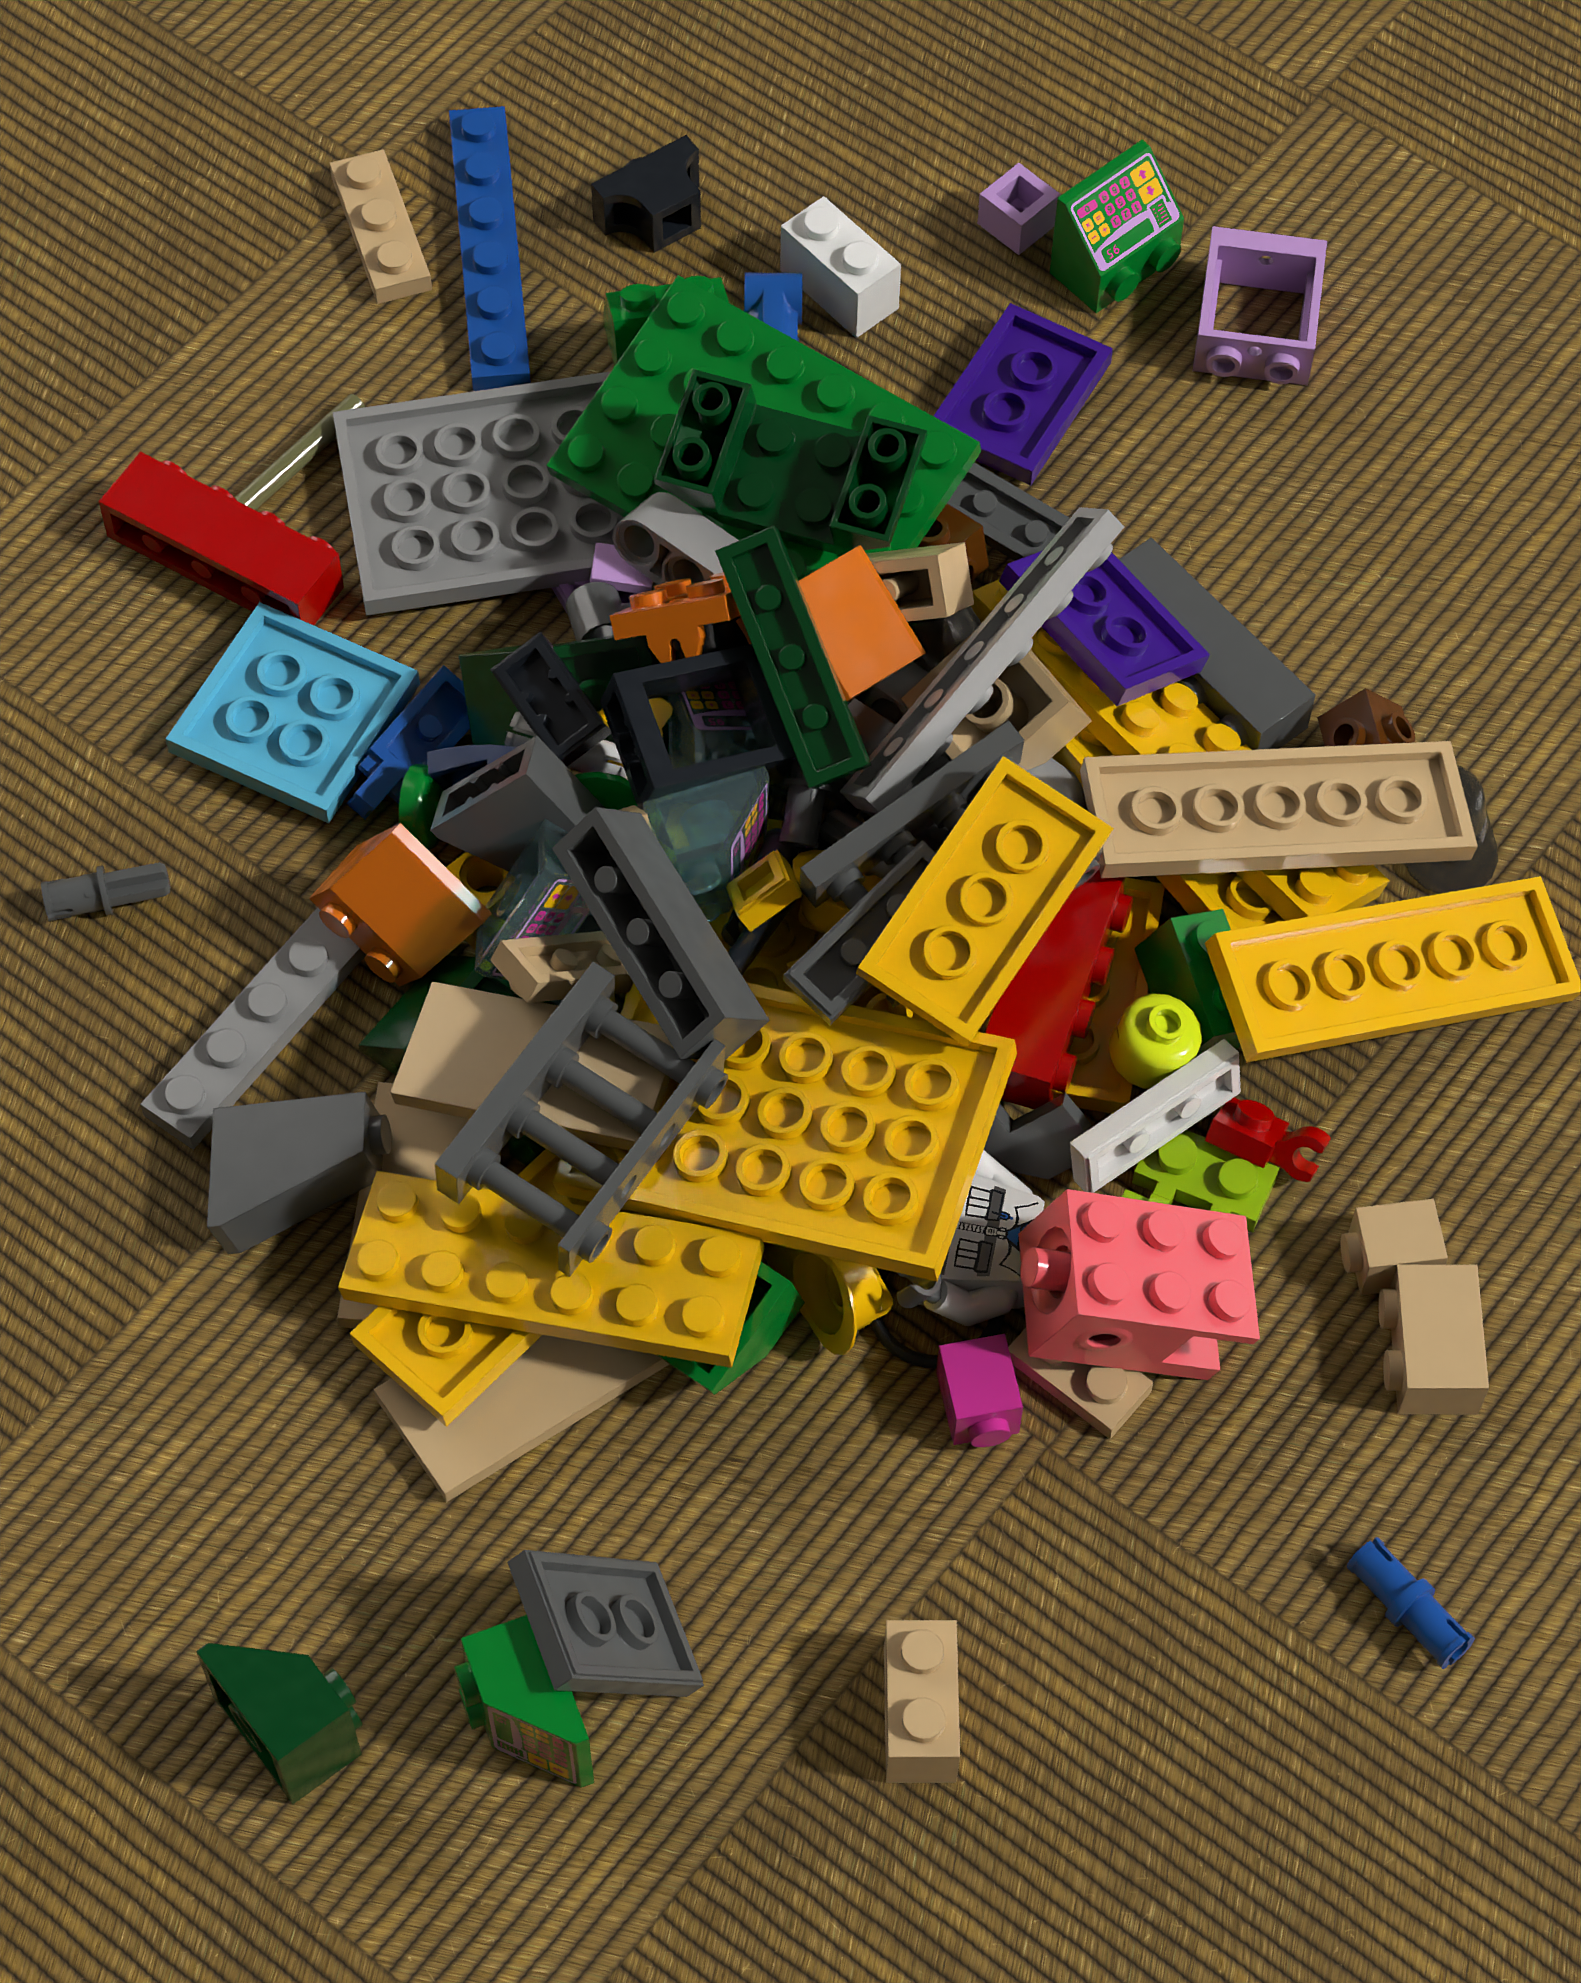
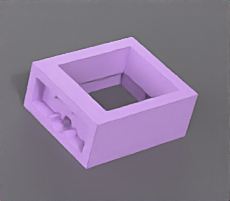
[1193,226,1327,386]

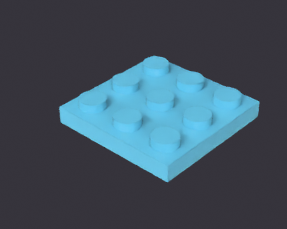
[166,602,420,823]

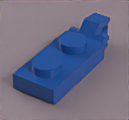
[346,665,470,820]

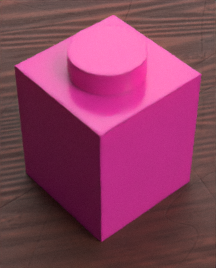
[936,1334,1023,1447]

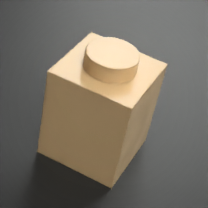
[1340,1199,1448,1295]

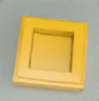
[726,850,803,932]

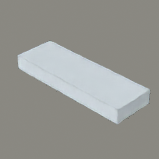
[1070,1039,1241,1193]

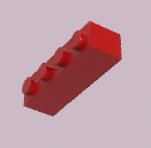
[98,451,344,625]
[985,870,1133,1109]

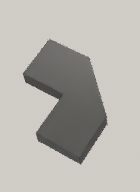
[984,1093,1093,1179]

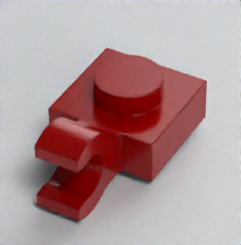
[1204,1097,1331,1182]

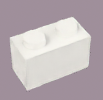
[780,196,901,338]

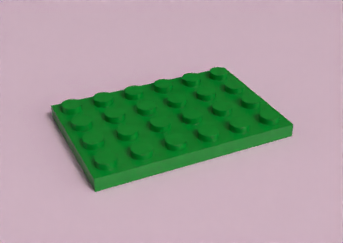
[546,275,981,581]

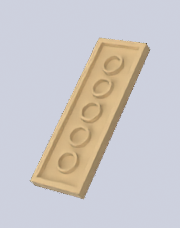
[1080,741,1478,878]

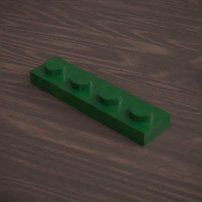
[715,526,872,790]

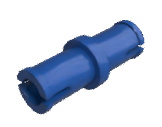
[1347,1537,1475,1669]

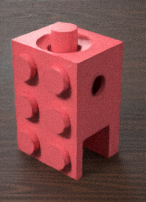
[1018,1189,1260,1380]

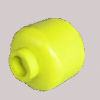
[1109,993,1202,1089]

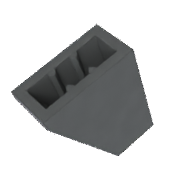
[430,736,605,904]
[207,1092,392,1254]

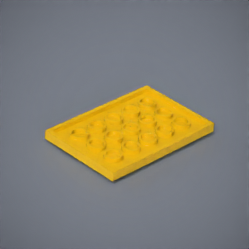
[553,983,1017,1282]

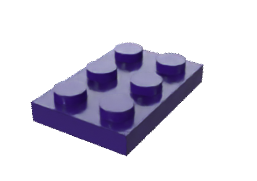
[934,303,1113,486]
[999,551,1210,706]

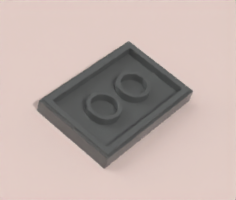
[507,1550,704,1697]

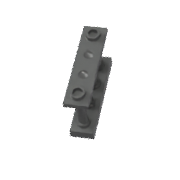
[800,720,1103,1008]
[435,962,728,1277]

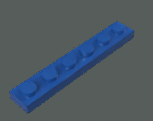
[449,106,531,391]

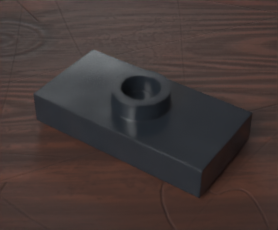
[490,632,611,767]

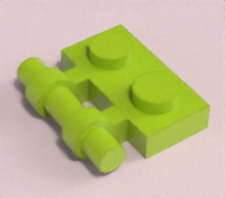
[1122,1130,1279,1232]

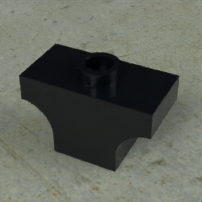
[591,135,701,253]

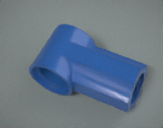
[744,272,802,341]

